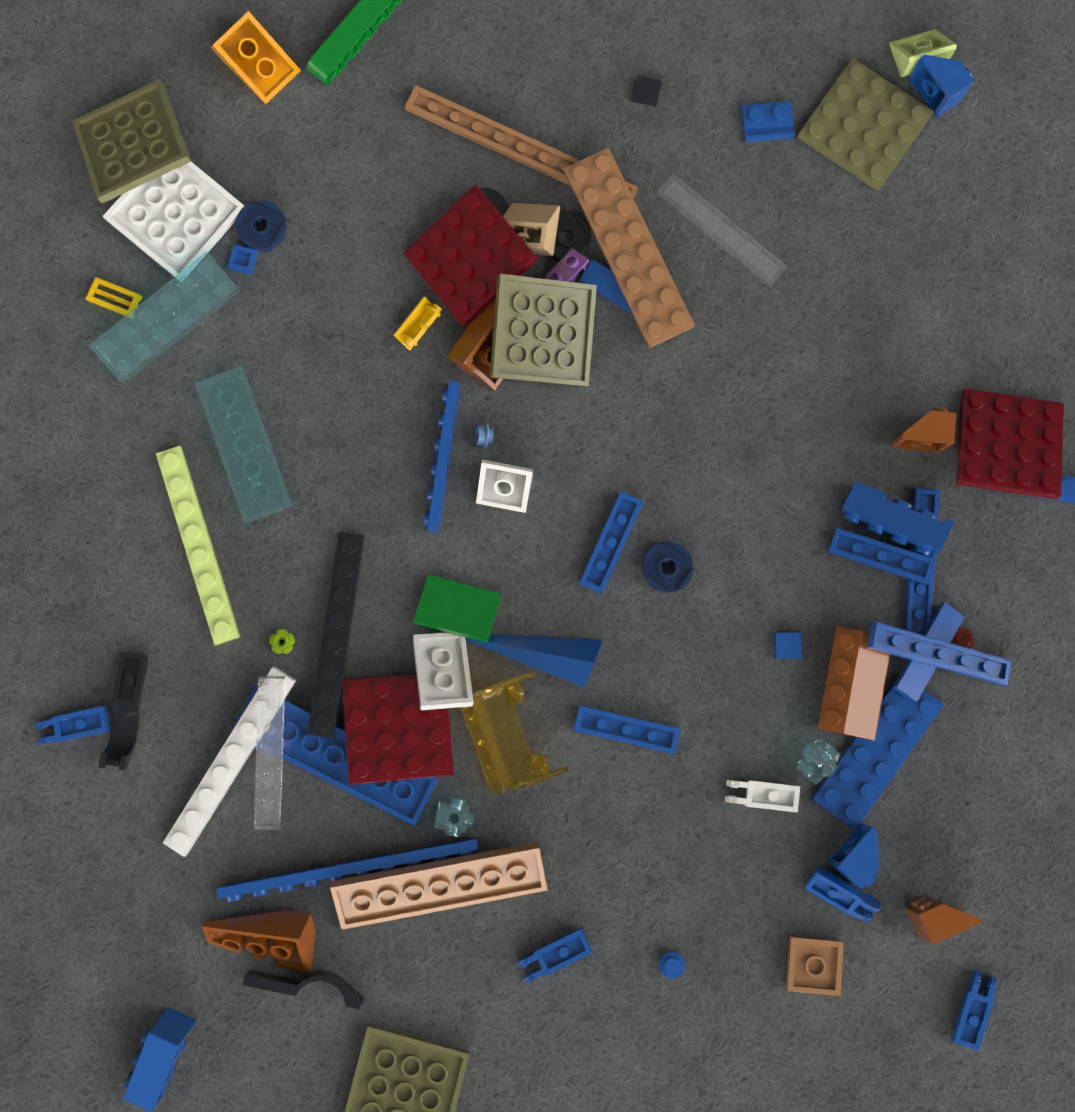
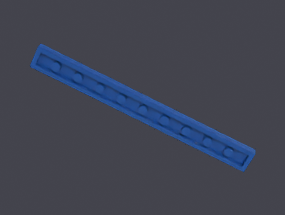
[216,837,479,902]

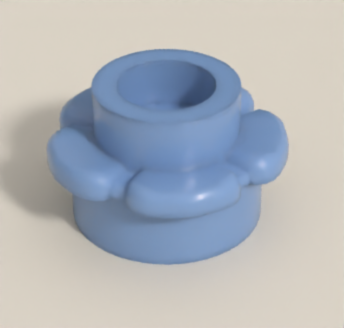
[475,423,493,448]

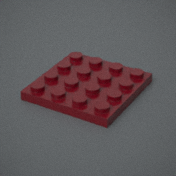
[403,184,539,327]
[956,388,1064,500]
[342,674,454,785]

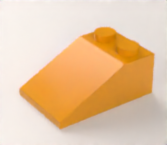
[211,11,301,104]

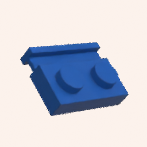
[741,101,795,142]

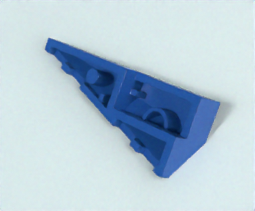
[466,634,602,688]

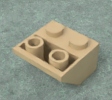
[504,203,560,256]

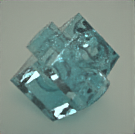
[796,737,841,785]
[434,798,475,837]

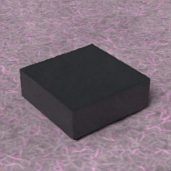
[633,76,662,107]

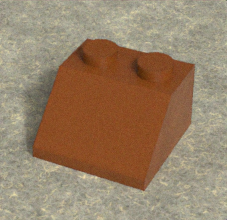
[890,408,956,453]
[905,896,981,945]

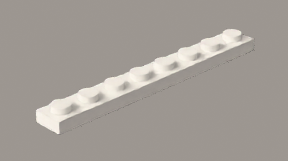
[163,666,296,857]

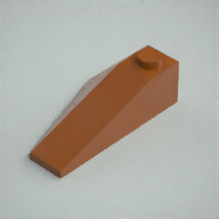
[201,910,316,972]

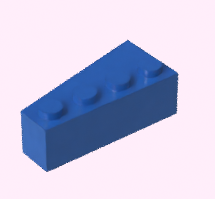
[841,481,955,557]

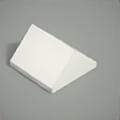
[476,460,533,513]

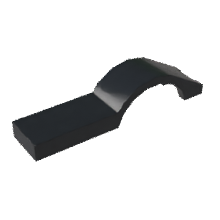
[98,652,148,771]
[243,970,364,1010]

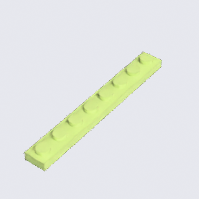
[156,446,241,645]

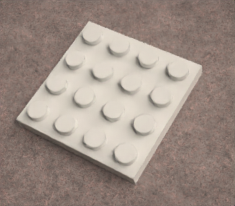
[103,162,244,283]

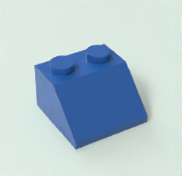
[908,55,974,117]
[827,823,879,889]

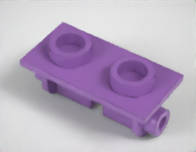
[543,248,589,282]

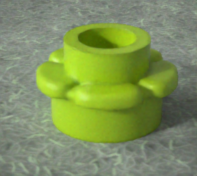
[269,629,295,654]

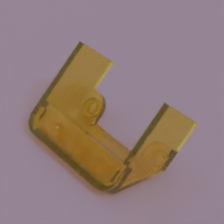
[461,671,569,795]

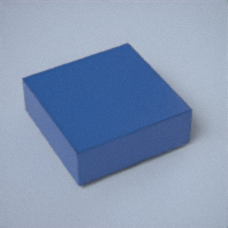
[227,244,259,275]
[774,633,802,659]

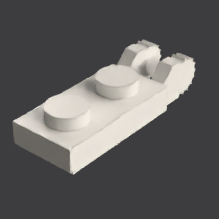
[725,780,800,813]

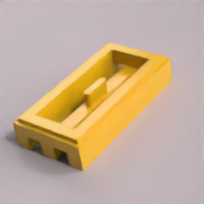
[85,277,142,319]

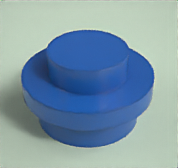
[659,951,685,979]

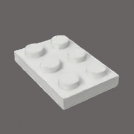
[413,633,474,710]

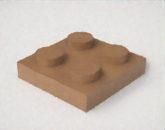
[786,936,844,996]

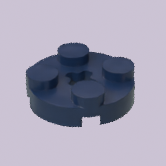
[236,200,287,252]
[642,542,693,593]

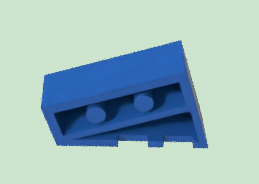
[123,1007,197,1112]

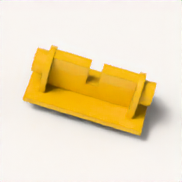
[393,297,442,350]

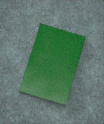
[414,574,502,643]

